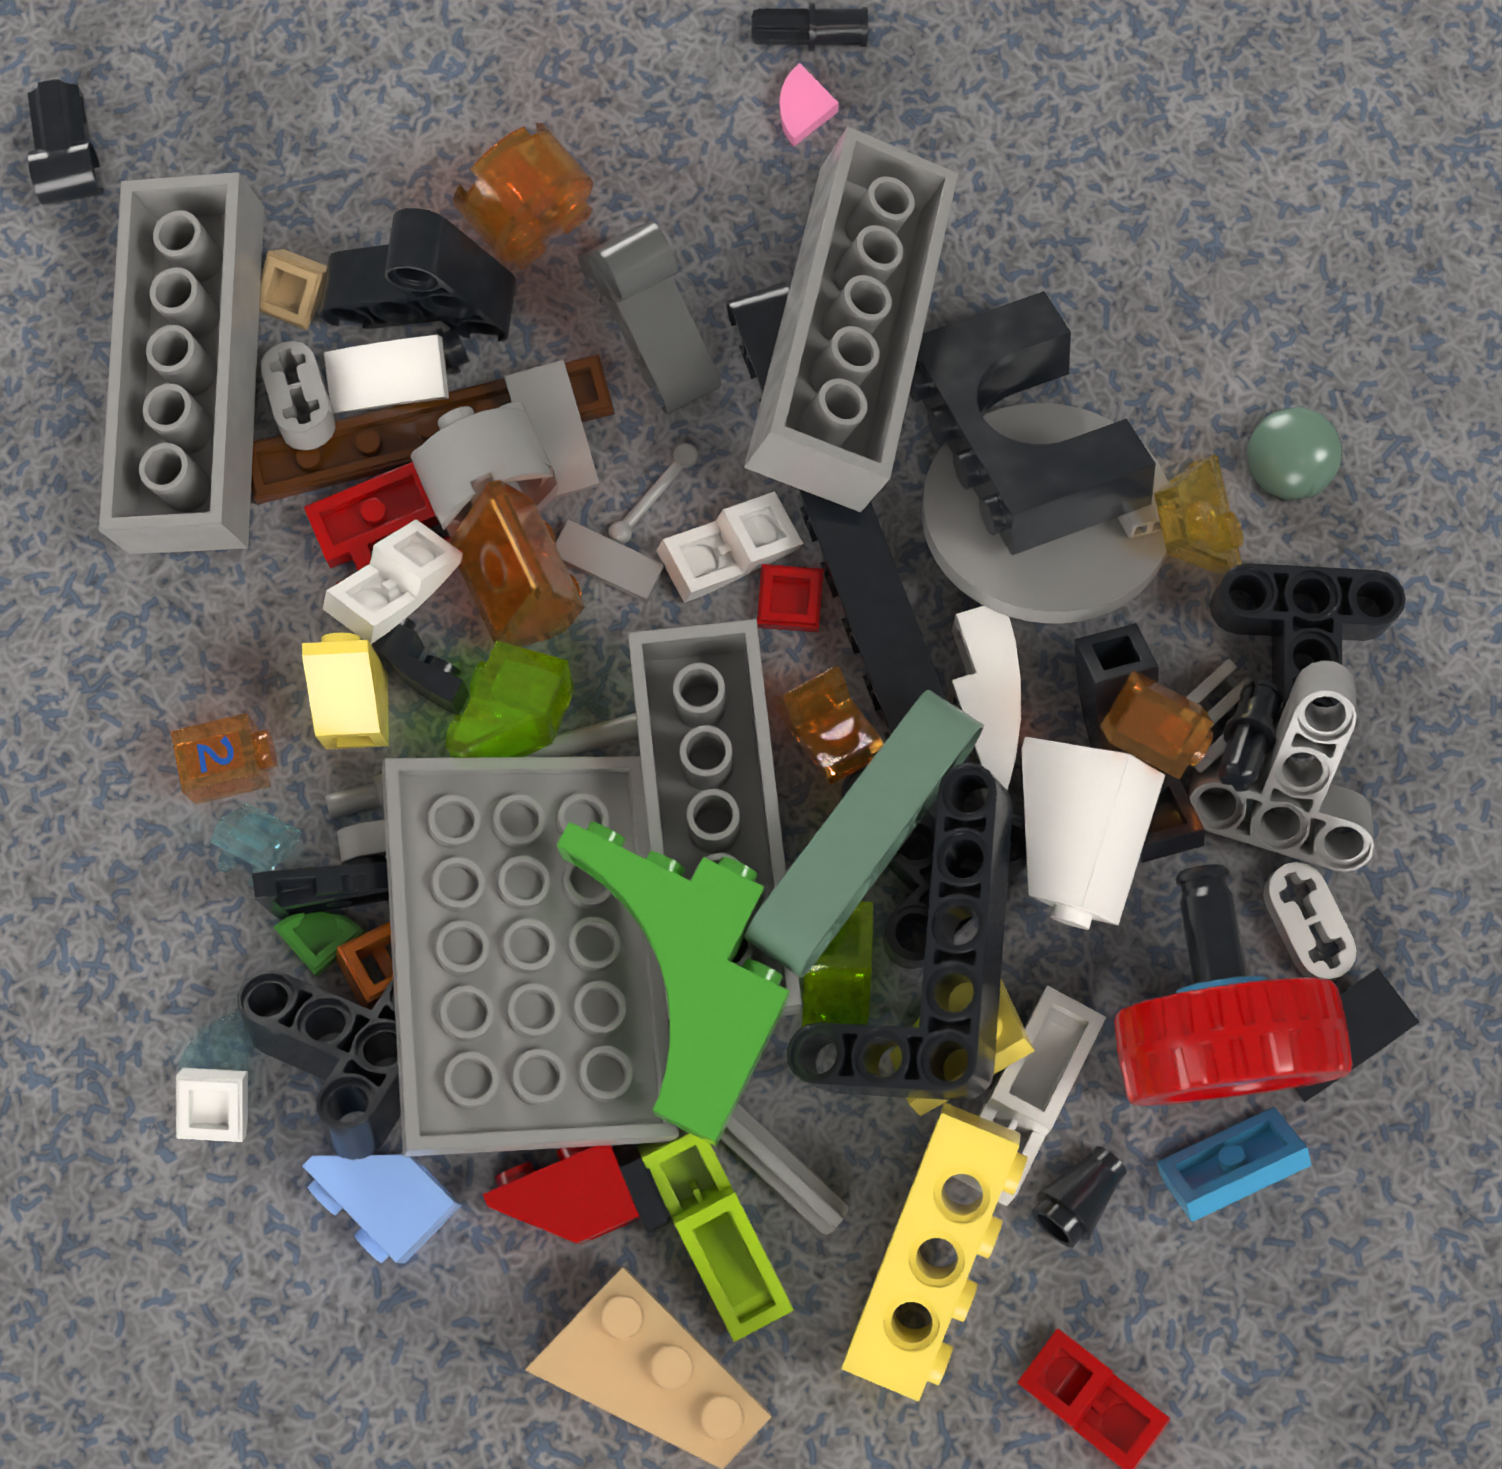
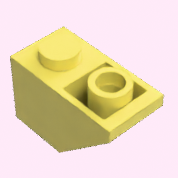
[302,633,389,750]

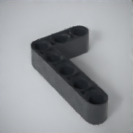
[787,762,1013,1101]

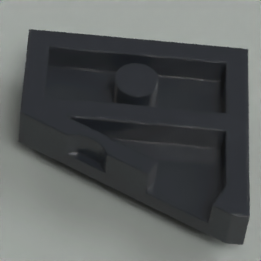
[252,856,389,920]

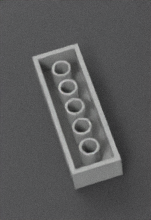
[744,126,958,512]
[99,172,264,555]
[628,619,802,1025]

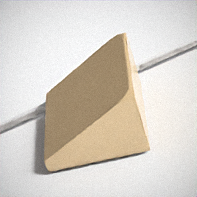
[259,249,327,330]

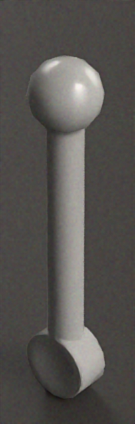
[608,443,698,545]

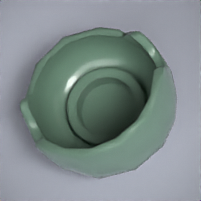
[1247,406,1343,501]

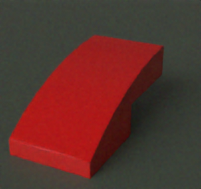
[1017,1328,1171,1469]

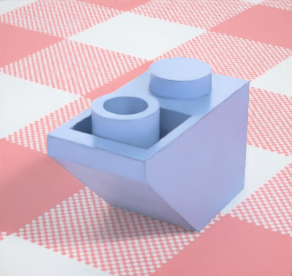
[302,1154,462,1264]

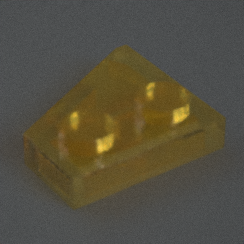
[1154,455,1244,574]

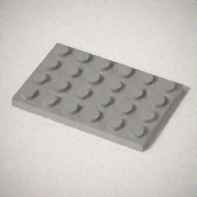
[382,756,679,1157]

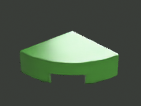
[273,912,366,977]

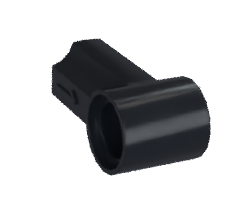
[28,79,104,205]

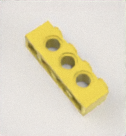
[841,1102,1028,1402]

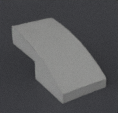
[504,360,600,499]

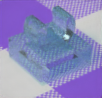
[210,803,303,888]

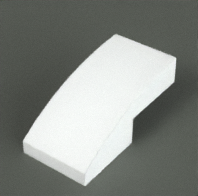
[324,335,449,414]
[656,492,803,603]
[323,519,463,644]

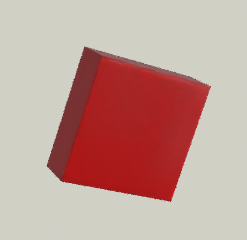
[757,564,824,633]

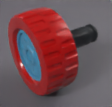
[1114,864,1353,1106]

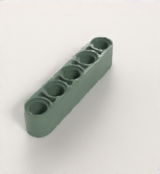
[744,690,984,978]

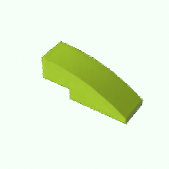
[637,1127,794,1342]

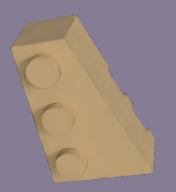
[525,1267,772,1469]

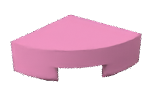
[780,63,839,146]

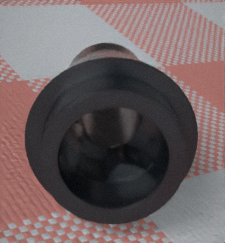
[1032,1146,1127,1248]

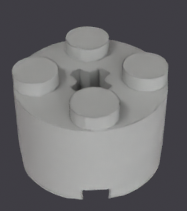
[410,402,559,539]

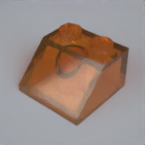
[449,480,585,653]

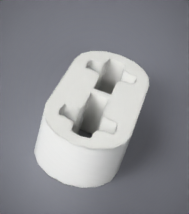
[1263,862,1357,981]

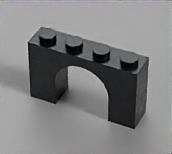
[909,291,1156,555]

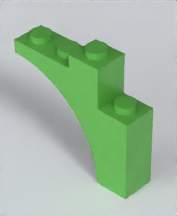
[557,821,790,1146]

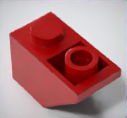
[483,1145,641,1245]

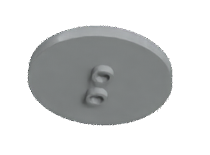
[921,403,1175,624]

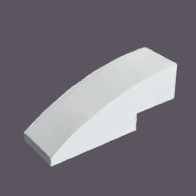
[948,605,1021,802]
[953,985,1106,1206]

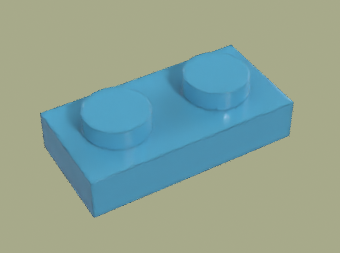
[1157,1106,1312,1222]

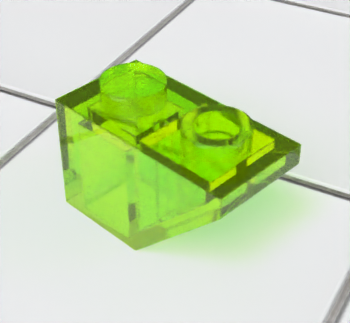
[445,640,575,758]
[801,901,873,1028]

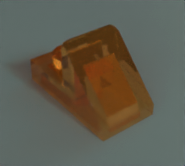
[771,665,883,785]

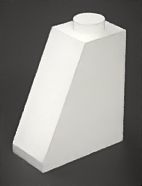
[1021,737,1165,930]

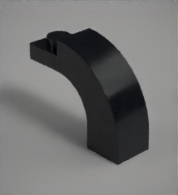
[1074,623,1205,863]

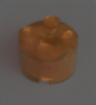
[453,123,593,270]

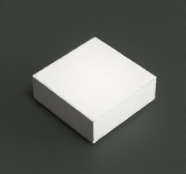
[176,1068,248,1142]

